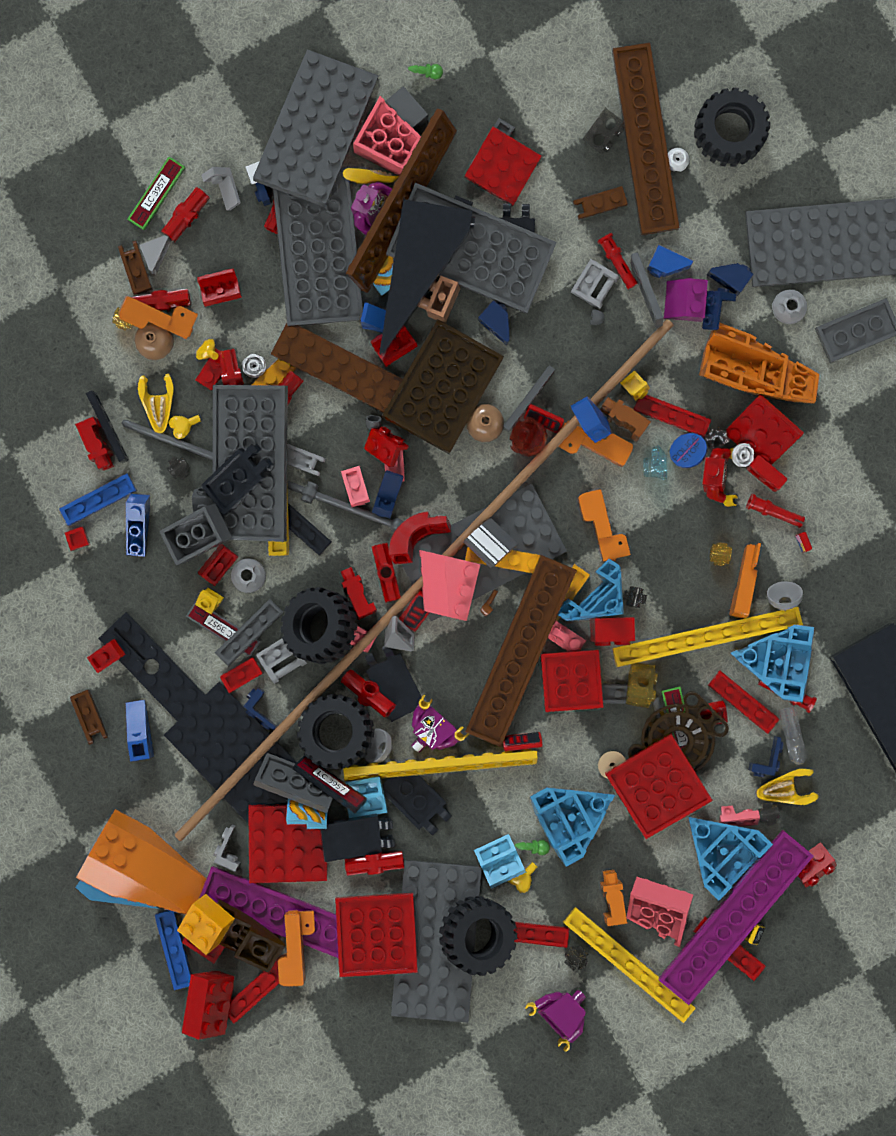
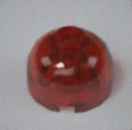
[510,417,548,457]

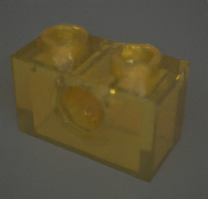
[625,663,658,708]

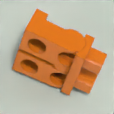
[600,870,627,926]

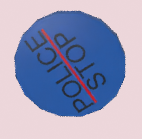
[670,433,708,468]

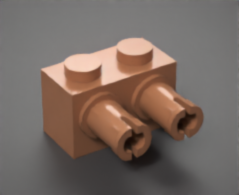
[418,276,460,323]

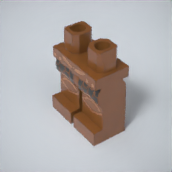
[600,397,651,442]

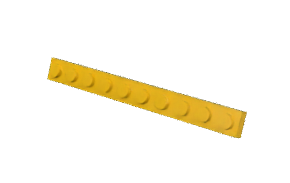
[612,607,803,667]
[343,749,538,782]

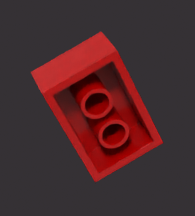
[590,617,635,646]
[182,971,234,1040]

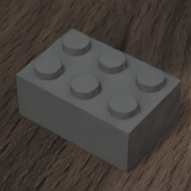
[159,504,232,566]

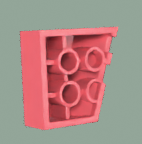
[353,96,421,176]
[419,550,480,621]
[626,877,693,948]

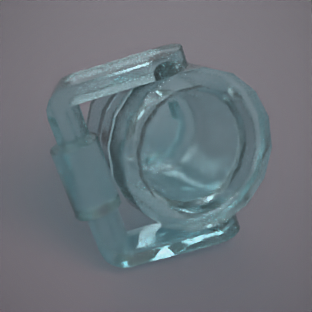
[643,445,667,480]

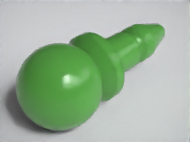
[408,64,443,80]
[515,840,550,855]

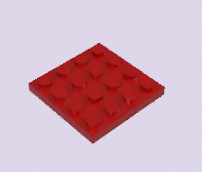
[605,733,713,839]
[249,804,327,883]
[335,893,418,977]

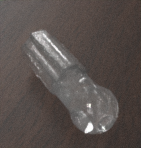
[778,706,808,765]

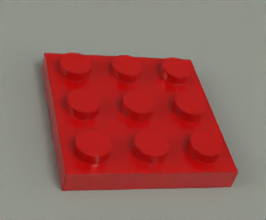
[464,127,541,206]
[723,394,804,465]
[541,650,603,712]

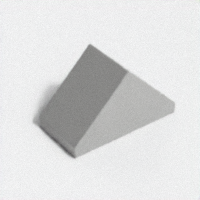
[140,235,171,275]
[384,616,414,651]

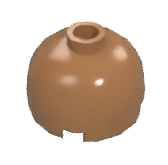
[134,322,174,360]
[467,404,504,442]

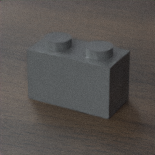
[386,86,428,131]

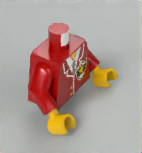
[702,448,738,507]

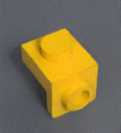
[620,370,650,401]
[195,588,224,614]

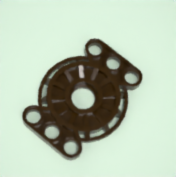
[628,691,729,772]

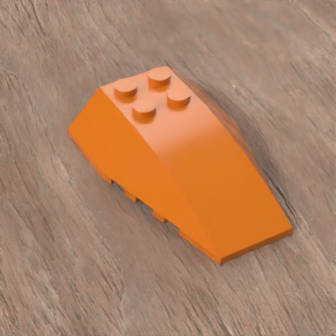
[699,322,819,403]
[76,809,206,914]

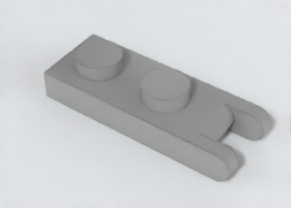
[287,444,326,477]

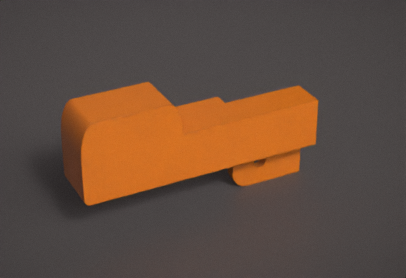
[118,296,198,339]
[558,421,633,467]
[578,489,631,562]
[729,543,761,619]
[278,910,315,986]

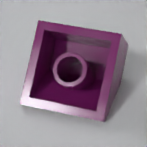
[664,278,708,322]

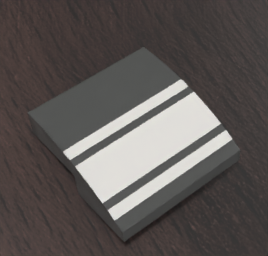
[464,518,518,569]

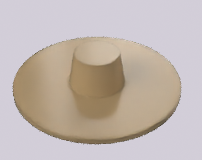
[598,751,626,779]

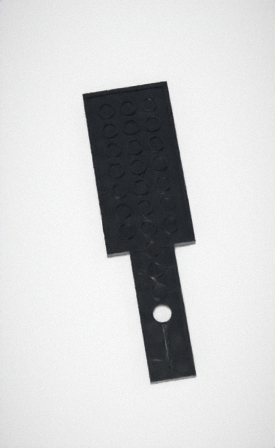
[98,612,297,824]

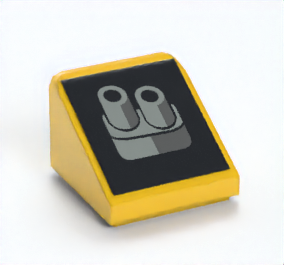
[745,924,765,945]

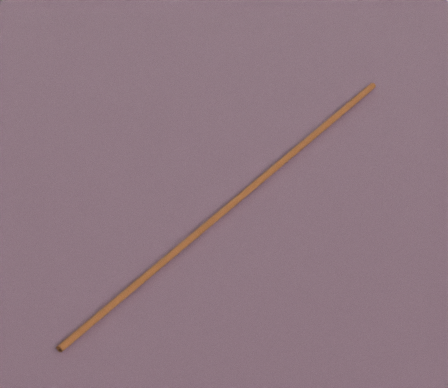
[175,319,674,841]

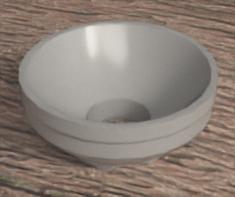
[772,290,807,324]
[231,558,266,593]
[767,581,803,611]
[364,728,393,764]

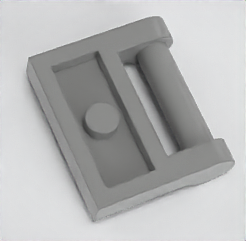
[571,259,619,310]
[256,639,307,684]

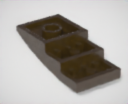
[217,899,285,973]

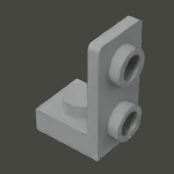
[201,167,240,210]
[213,824,241,872]

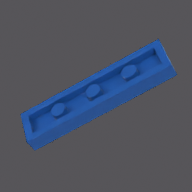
[59,473,137,526]
[155,910,192,990]

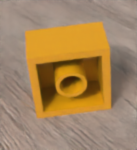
[177,894,235,955]

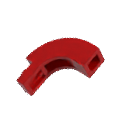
[389,511,451,564]

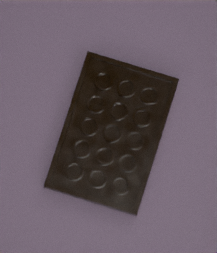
[382,319,504,454]

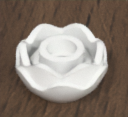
[668,148,689,172]
[242,354,266,378]
[732,443,754,467]

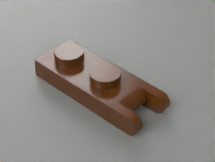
[573,186,628,220]
[118,240,152,295]
[70,689,108,745]

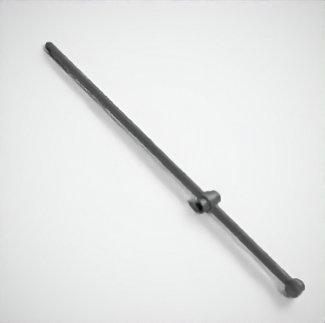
[122,420,403,532]

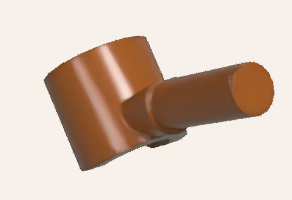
[480,590,498,616]

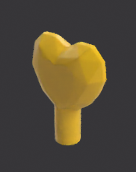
[196,339,218,360]
[168,415,201,439]
[508,862,538,893]

